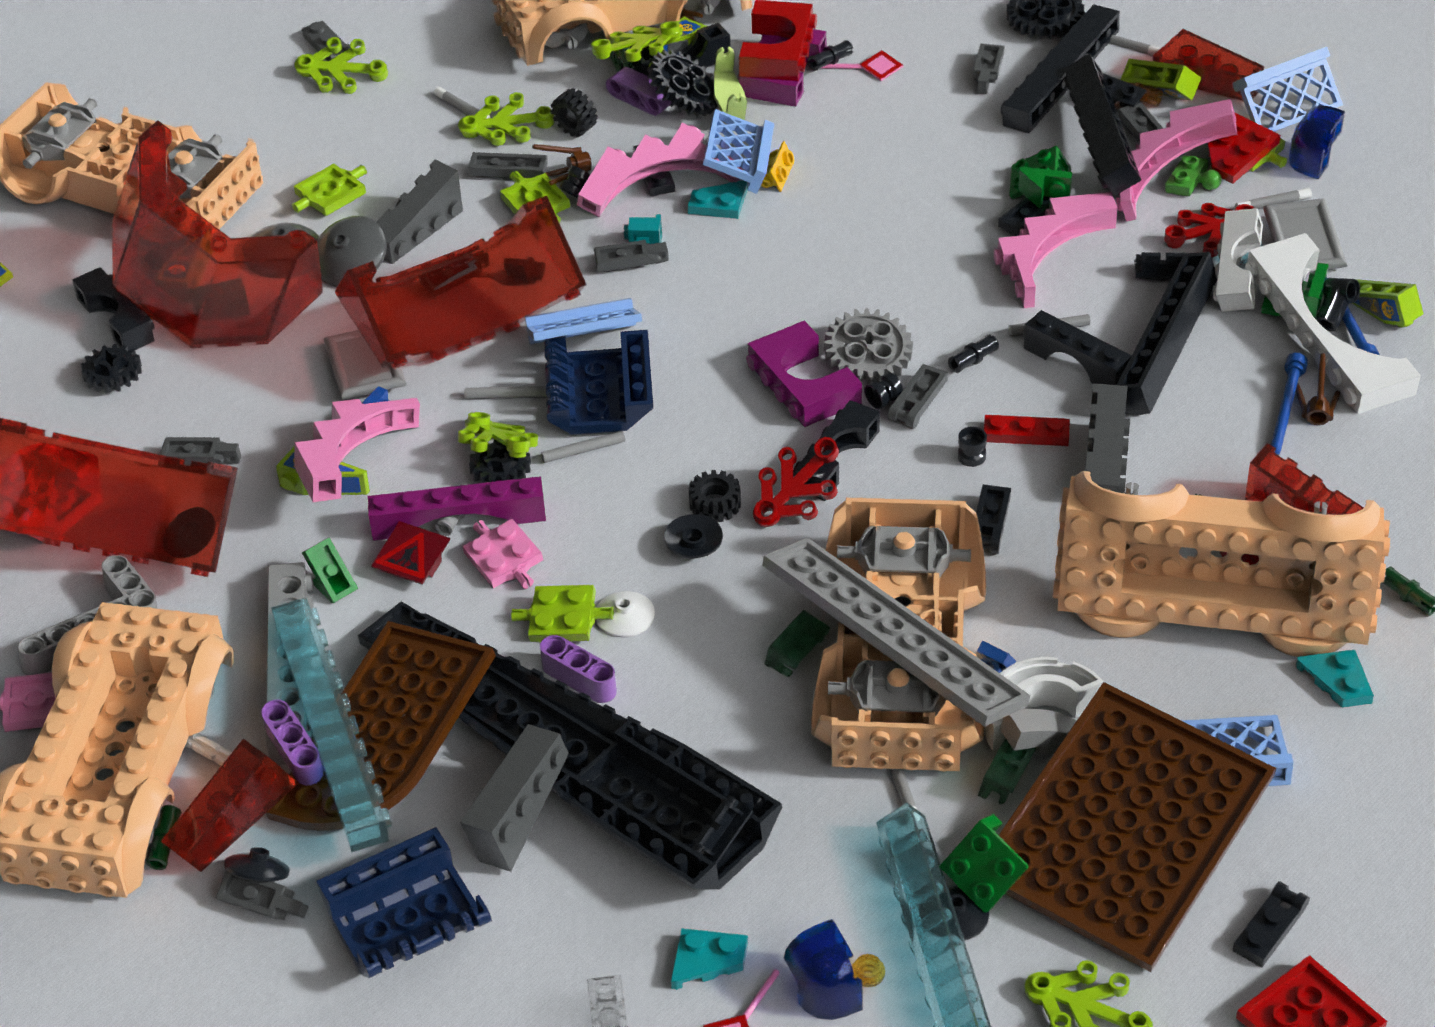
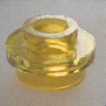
[851,954,885,987]

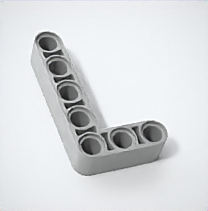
[17,555,158,675]

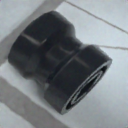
[559,165,590,199]
[864,372,903,410]
[958,426,987,467]

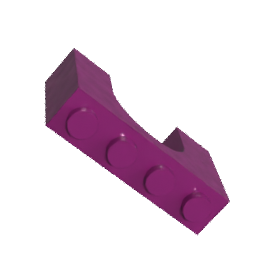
[737,29,827,107]
[746,320,862,427]

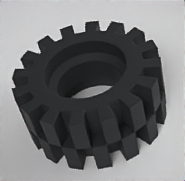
[551,88,598,137]
[688,470,741,522]

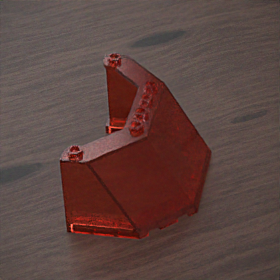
[112,120,323,348]
[335,196,587,369]
[0,418,238,577]

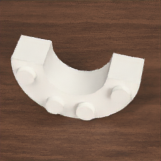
[985,657,1104,751]

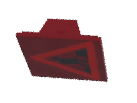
[371,521,450,585]

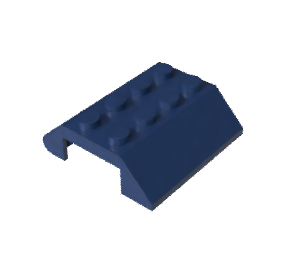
[544,330,654,435]
[316,827,492,979]

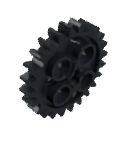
[1006,0,1085,39]
[647,49,718,117]

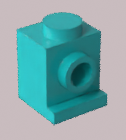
[624,214,663,244]

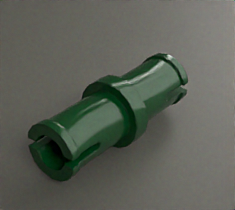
[1381,566,1435,616]
[146,805,181,870]

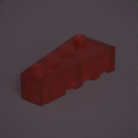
[1153,29,1264,101]
[1245,443,1364,515]
[161,738,299,872]

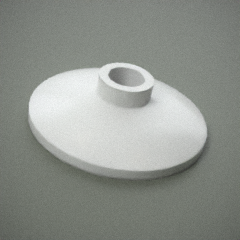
[596,591,655,638]

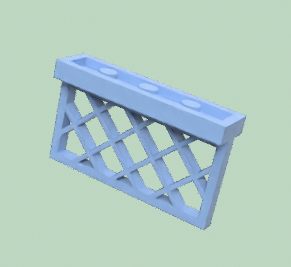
[1232,47,1343,131]
[702,109,774,194]
[525,298,642,344]
[1183,715,1294,786]

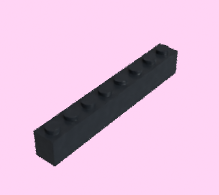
[1000,4,1120,133]
[1064,53,1142,196]
[1117,252,1217,415]

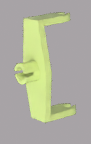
[714,47,747,120]

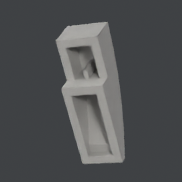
[999,708,1077,756]

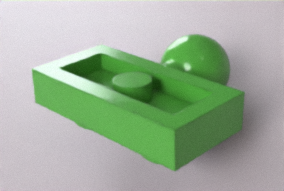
[1165,155,1222,197]

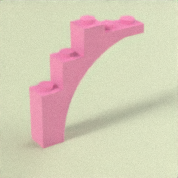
[1116,99,1237,221]
[577,122,743,217]
[994,192,1117,308]
[294,398,420,502]

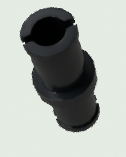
[808,40,853,71]
[948,334,999,373]

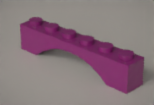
[368,476,546,541]

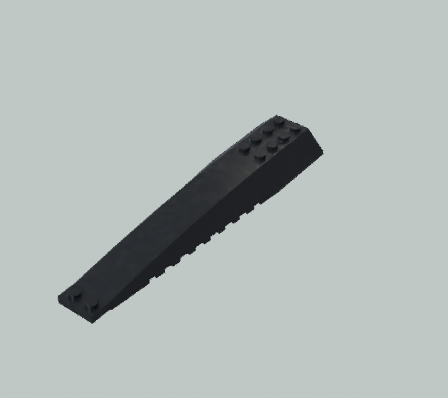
[358,601,782,890]

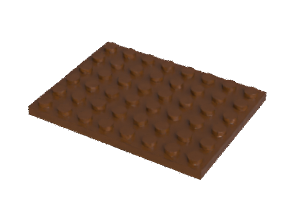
[999,682,1276,972]

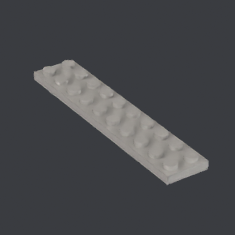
[762,538,1030,727]

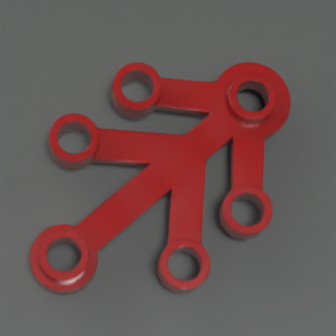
[1164,203,1254,257]
[753,437,839,527]

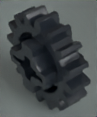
[81,344,142,393]
[469,439,531,483]

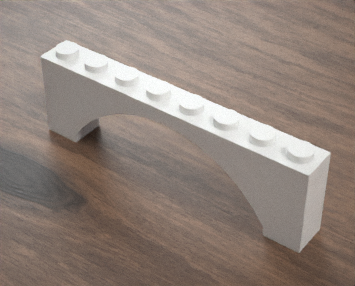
[1245,233,1421,414]

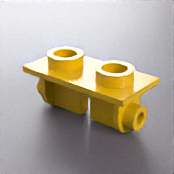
[761,141,794,192]

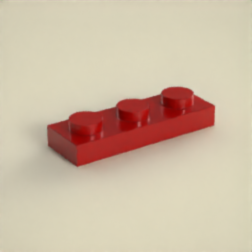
[984,415,1070,446]

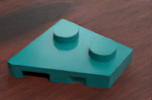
[687,180,748,219]
[1296,649,1374,708]
[671,928,748,990]

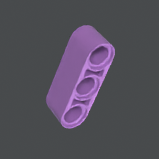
[606,67,670,116]
[540,635,617,703]
[261,700,323,785]

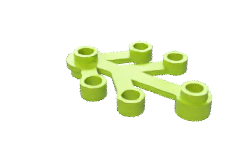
[591,21,683,62]
[295,37,388,94]
[458,92,555,146]
[457,412,538,458]
[1024,960,1153,1027]

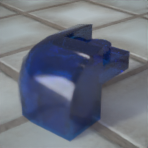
[1288,105,1345,180]
[784,919,863,1020]

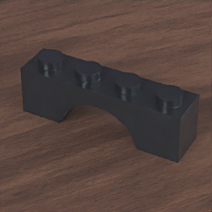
[633,22,731,76]
[72,267,155,350]
[1024,310,1132,385]
[793,400,880,501]

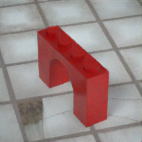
[739,0,817,81]

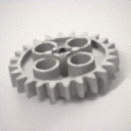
[823,308,913,384]

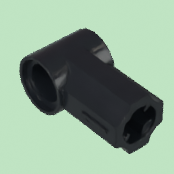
[1316,278,1360,331]

